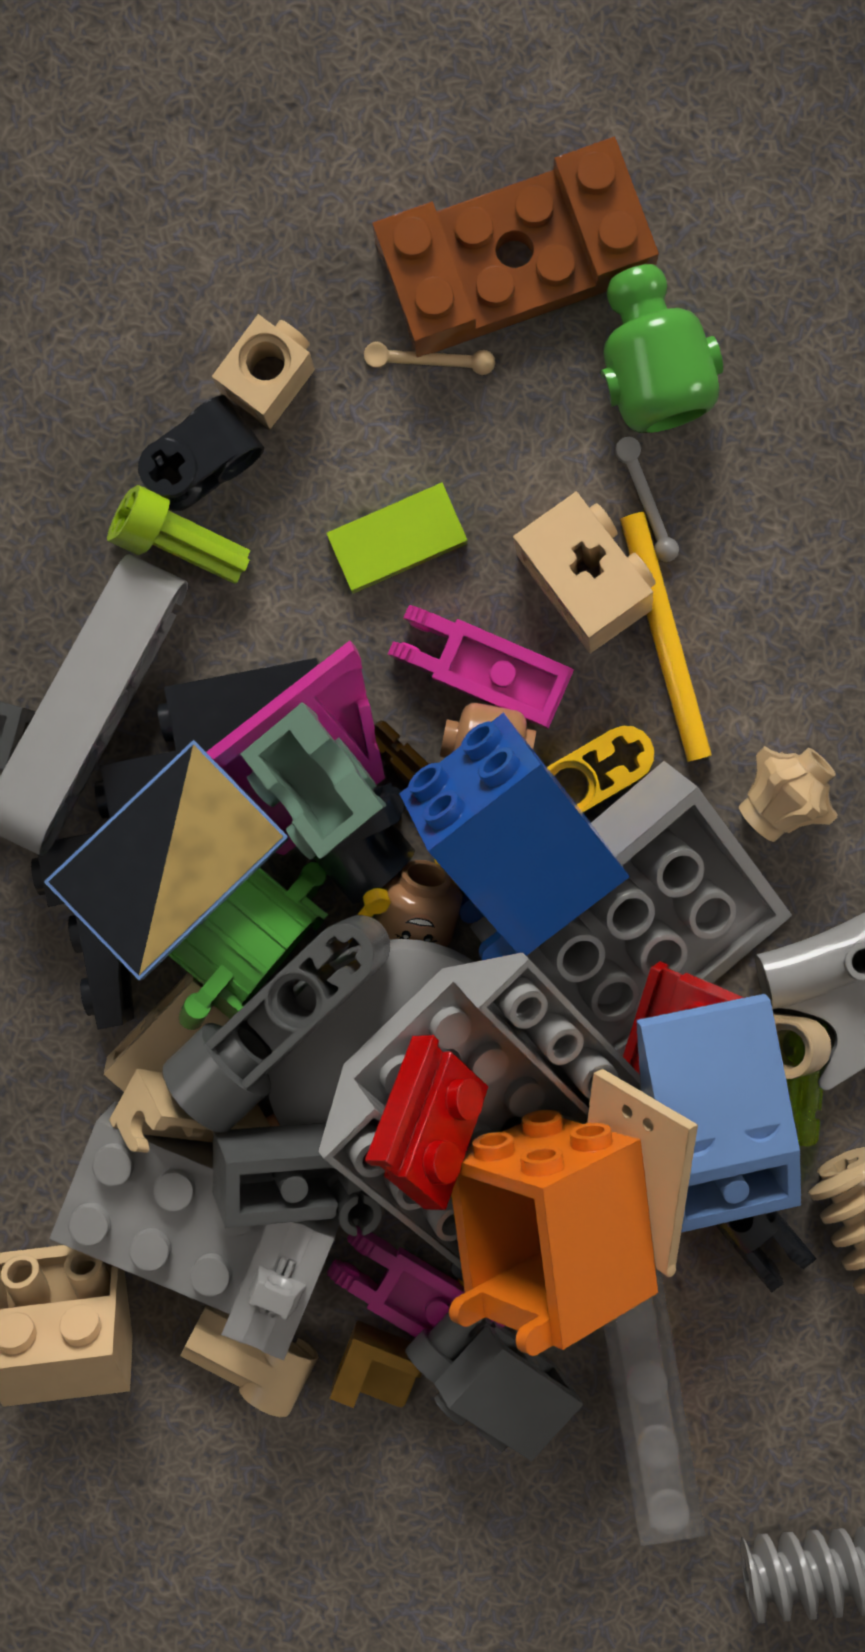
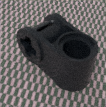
[138,395,265,512]

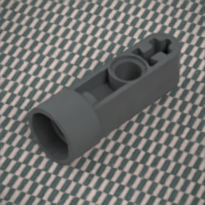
[163,915,390,1133]

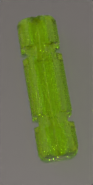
[786,1022,829,1147]

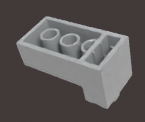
[49,1101,339,1361]

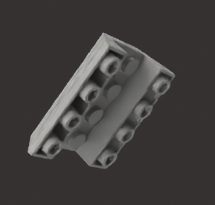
[319,952,641,1269]

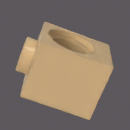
[212,314,315,430]

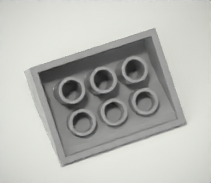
[469,761,792,1056]

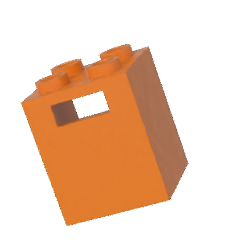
[449,1110,658,1356]

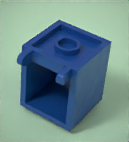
[399,712,630,960]

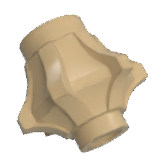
[739,746,838,842]

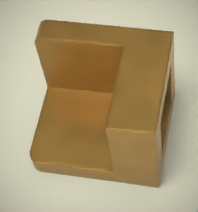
[330,1320,422,1408]

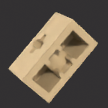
[513,491,656,654]

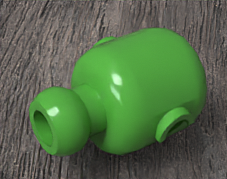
[600,264,723,434]

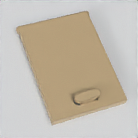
[587,1069,698,1277]

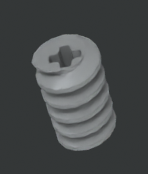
[740,1526,865,1623]

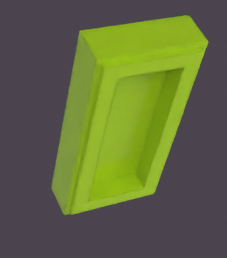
[326,483,468,594]

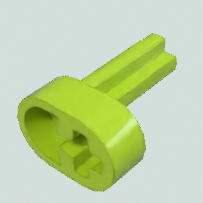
[107,485,251,584]

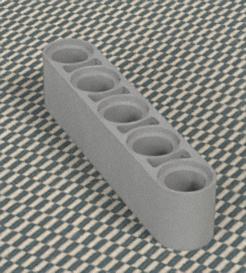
[0,554,188,856]

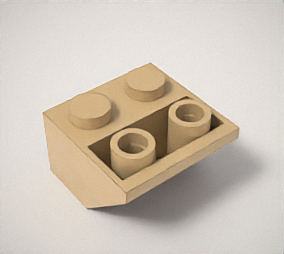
[0,1245,133,1407]

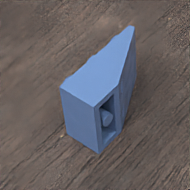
[636,994,801,1233]

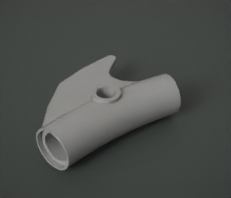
[755,912,865,1090]

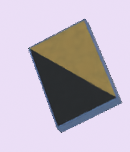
[44,740,289,980]

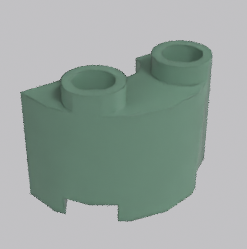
[240,702,386,859]

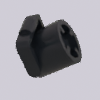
[314,783,415,904]

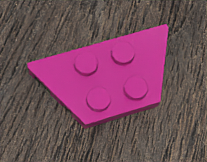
[206,640,385,855]

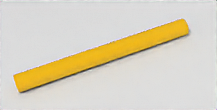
[620,512,712,762]

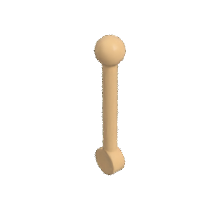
[364,342,495,375]

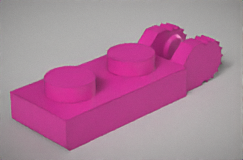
[387,605,574,730]
[326,1226,505,1337]

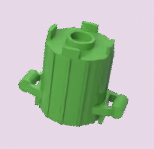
[168,862,328,1030]

